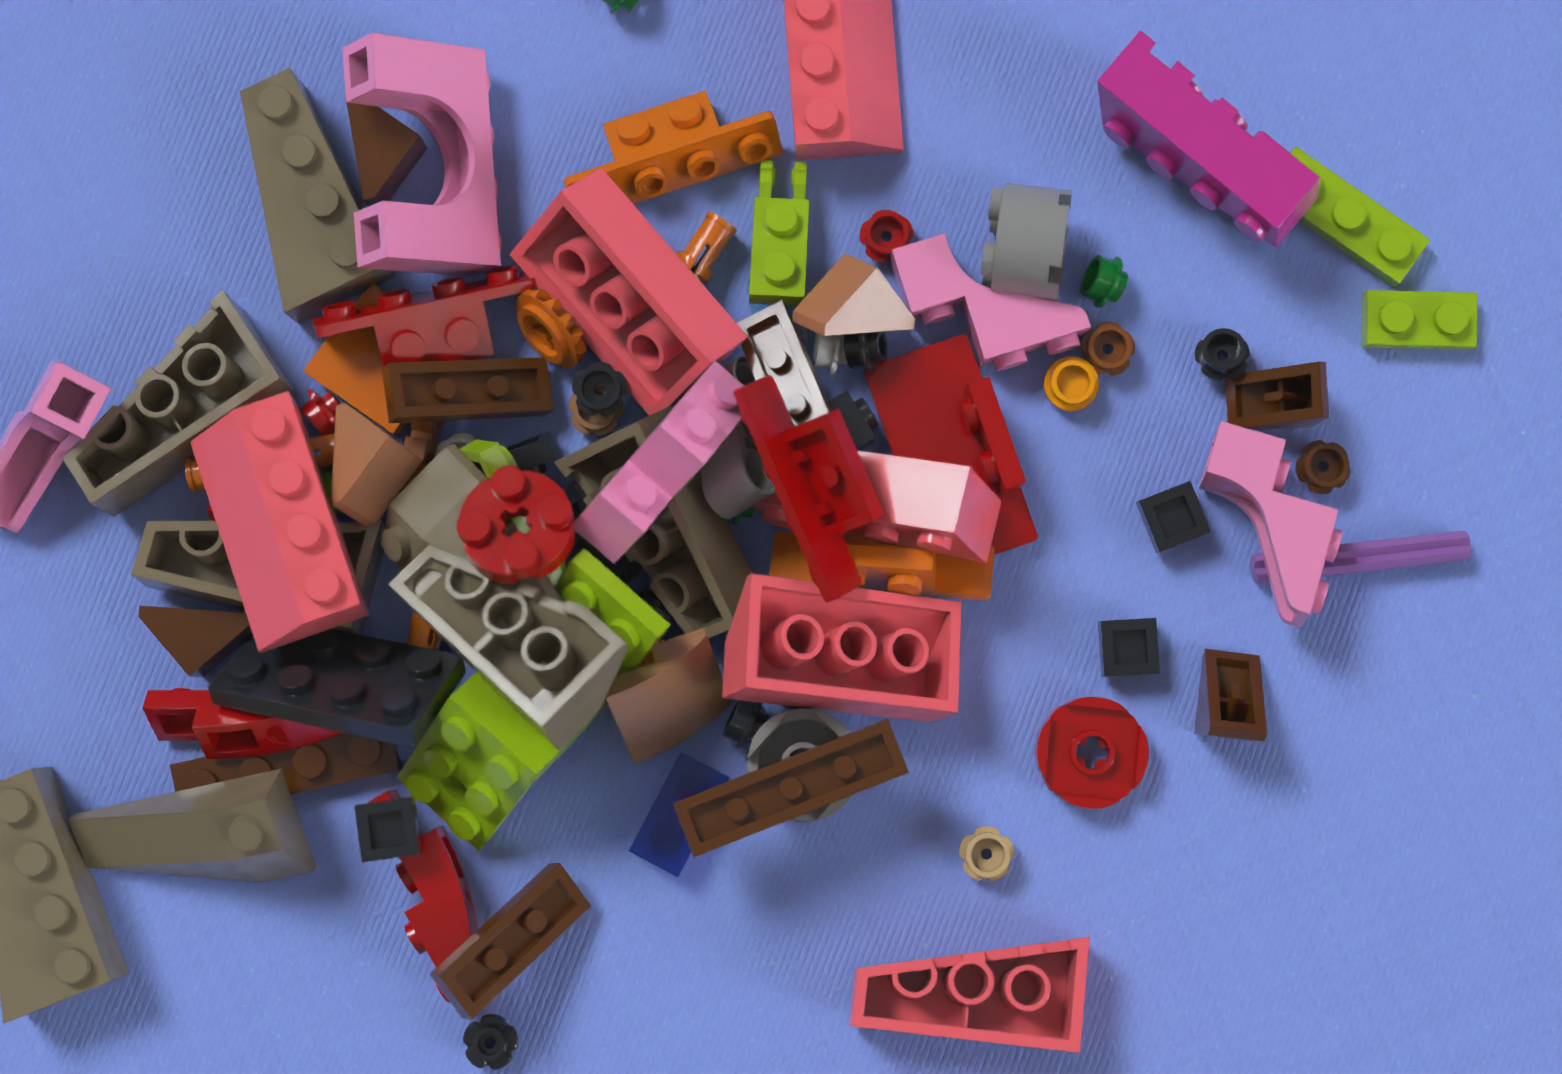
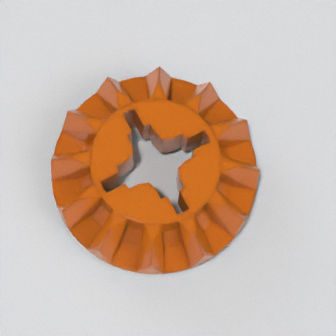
[515,288,587,368]

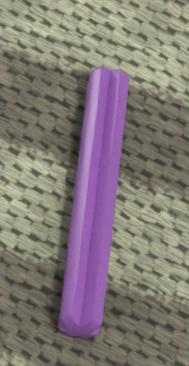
[1250,531,1471,584]

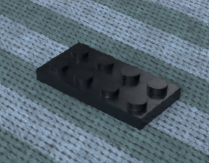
[208,629,466,748]

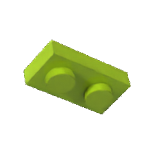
[1362,290,1477,350]

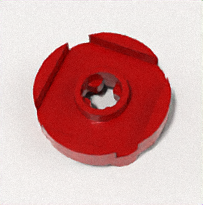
[456,466,575,584]
[1035,697,1149,809]

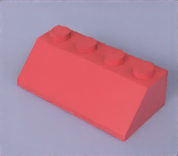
[783,0,904,161]
[509,168,748,416]
[190,391,369,653]
[722,573,961,722]

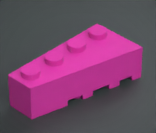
[1097,30,1320,248]

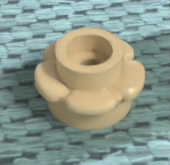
[959,826,1014,881]

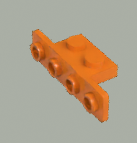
[564,90,783,204]
[769,531,994,600]

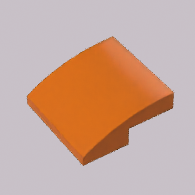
[303,284,406,435]

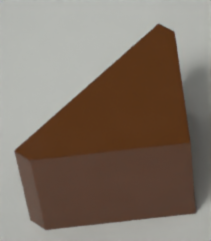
[347,103,427,207]
[1225,361,1329,430]
[138,605,252,677]
[1194,649,1267,742]

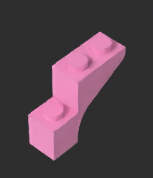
[889,233,1091,371]
[0,361,111,534]
[574,361,744,563]
[1199,421,1342,628]

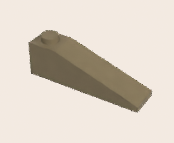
[380,444,562,601]
[388,544,628,751]
[68,769,316,882]

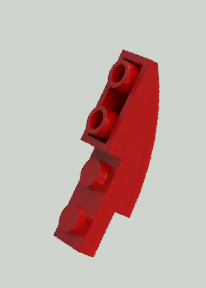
[142,688,343,759]
[367,789,478,1003]

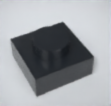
[828,390,879,451]
[505,431,557,474]
[1136,481,1211,554]
[1098,618,1160,677]
[354,797,422,862]

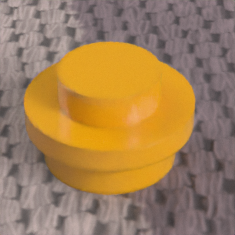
[1043,356,1099,412]

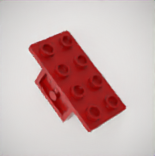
[864,334,1038,555]

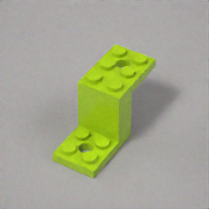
[396,548,671,851]

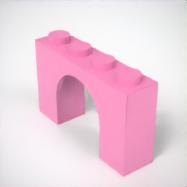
[342,33,502,276]

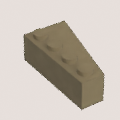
[240,67,396,323]
[63,289,298,517]
[554,406,752,638]
[131,520,384,634]
[0,767,129,1024]

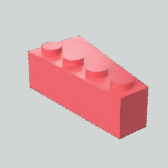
[753,451,1002,564]
[848,937,1090,1053]

